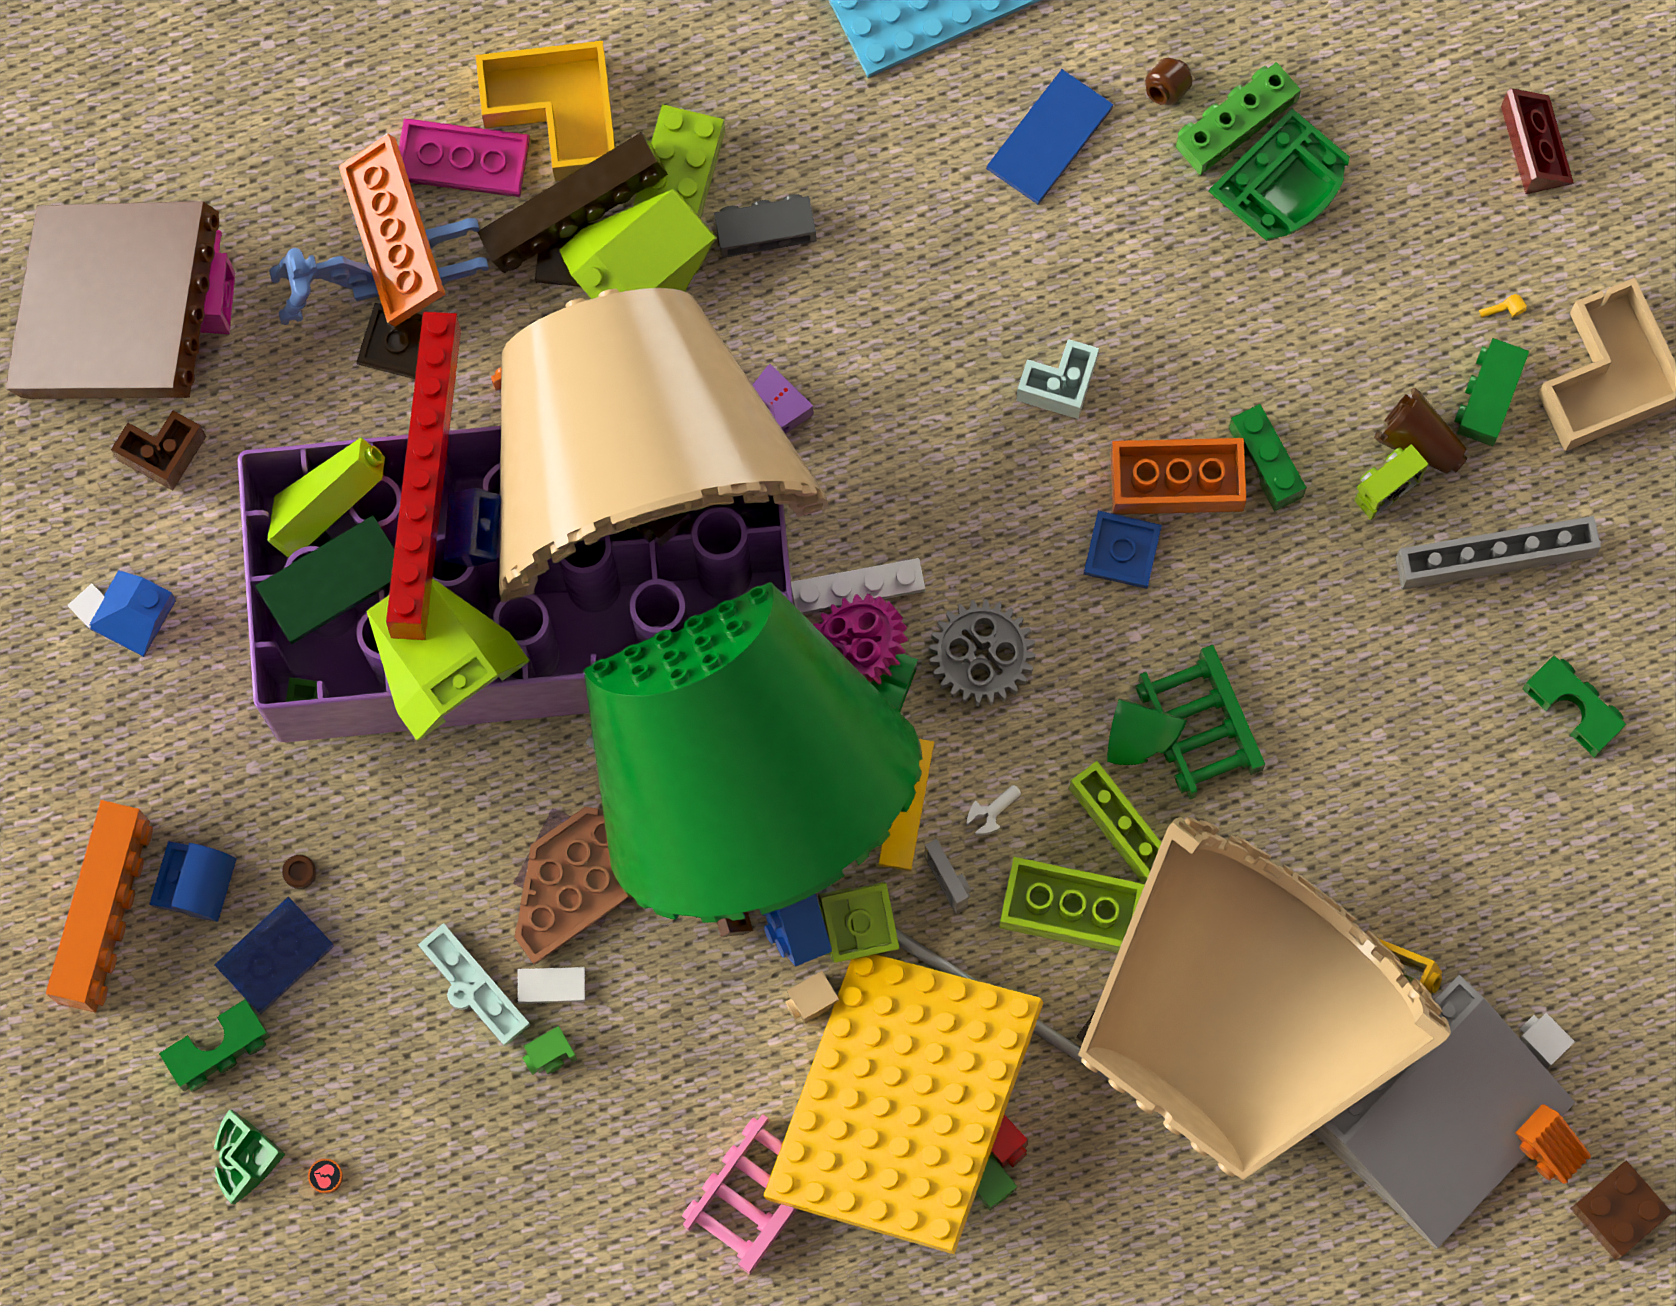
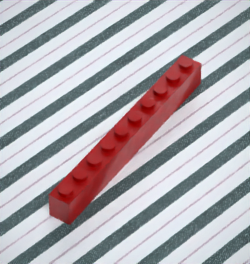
[386,312,461,640]

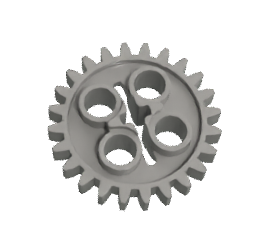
[929,599,1036,706]

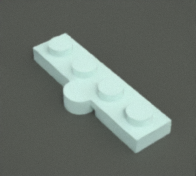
[418,923,530,1047]

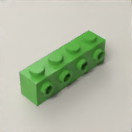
[1176,62,1301,175]

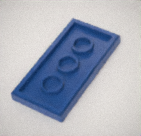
[986,69,1113,205]

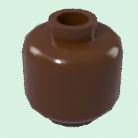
[1145,58,1193,105]

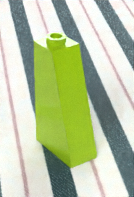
[267,437,385,558]

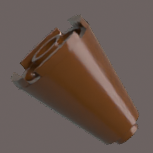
[1374,388,1467,474]

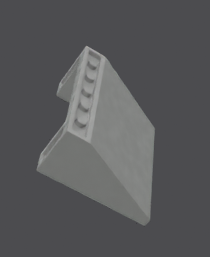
[1313,975,1575,1249]

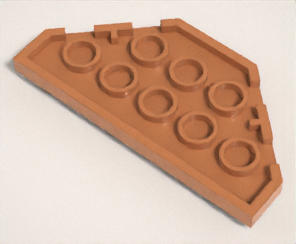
[514,807,632,966]

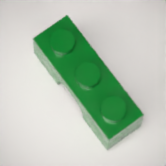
[1229,404,1307,512]
[1523,655,1626,758]
[159,999,270,1092]

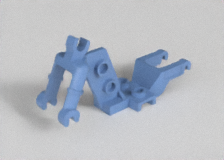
[269,218,489,325]

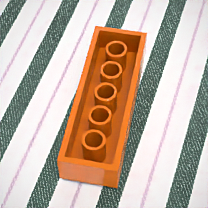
[45,800,153,1013]

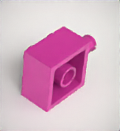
[200,230,236,334]

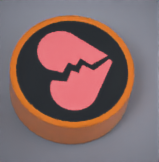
[308,1159,343,1194]

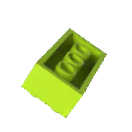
[633,104,725,219]
[999,857,1145,953]

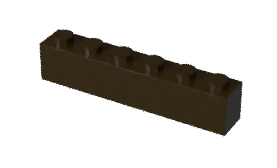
[477,132,668,273]

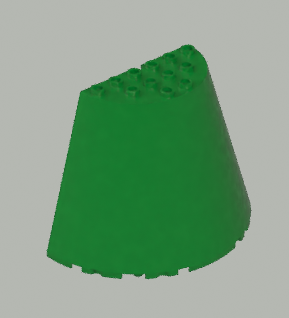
[583,582,923,923]

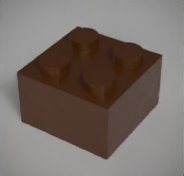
[1570,1160,1672,1261]

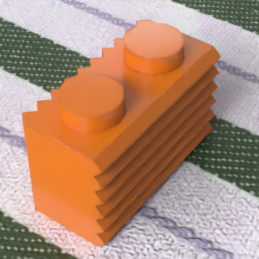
[1515,1104,1591,1184]

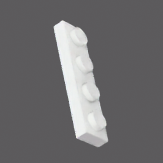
[791,558,925,614]

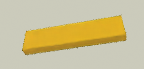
[879,739,934,871]

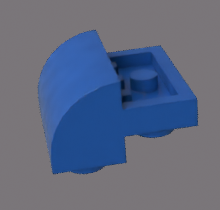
[149,841,237,922]

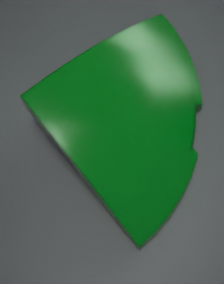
[1107,699,1187,765]
[214,1109,285,1205]

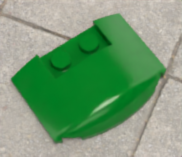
[1209,108,1350,241]

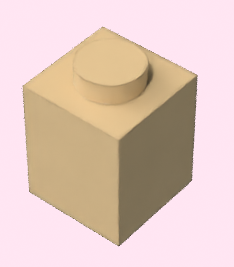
[785,971,839,1024]

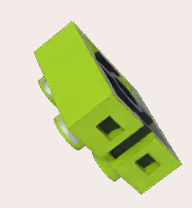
[1354,444,1428,520]

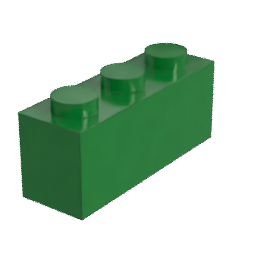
[1454,338,1529,447]

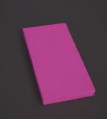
[399,118,530,197]

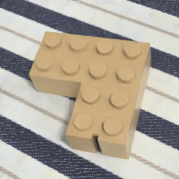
[1538,278,1676,452]

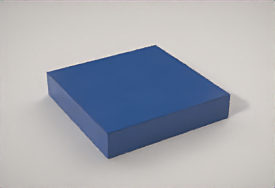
[1083,510,1162,589]

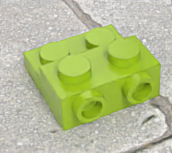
[818,882,900,963]

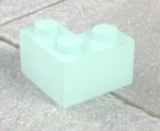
[1016,339,1099,419]

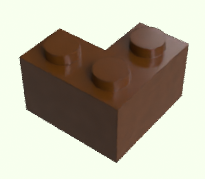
[111,410,207,491]

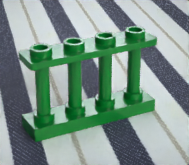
[1135,644,1265,799]

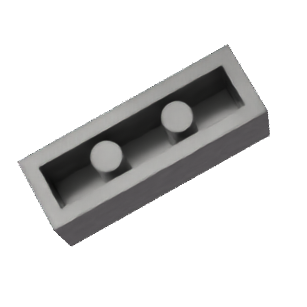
[714,194,816,258]

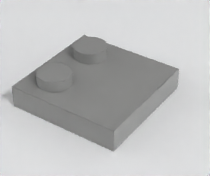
[924,839,971,914]

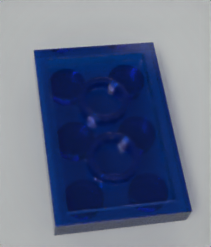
[214,896,334,1015]

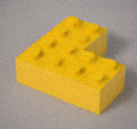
[475,40,616,181]

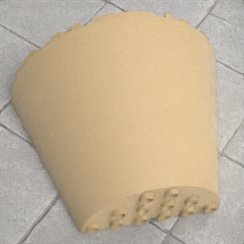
[499,288,830,602]
[1078,817,1451,1180]

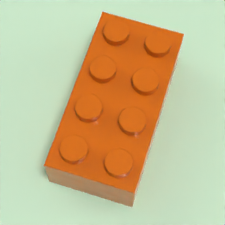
[1110,438,1246,514]

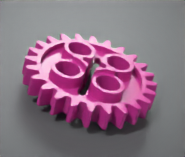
[813,593,908,685]

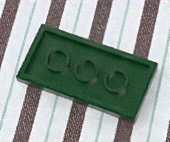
[255,515,395,645]

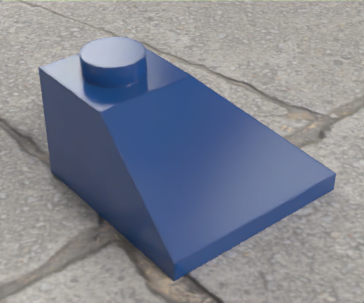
[86,570,176,657]

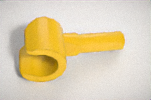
[1479,294,1527,318]

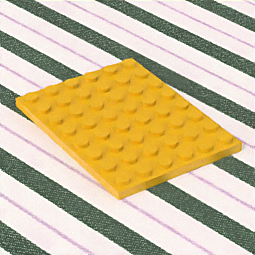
[763,954,1044,1255]

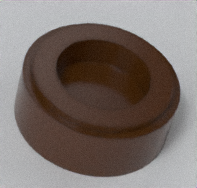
[282,855,316,889]

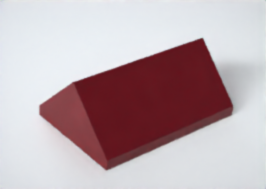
[1501,88,1574,194]

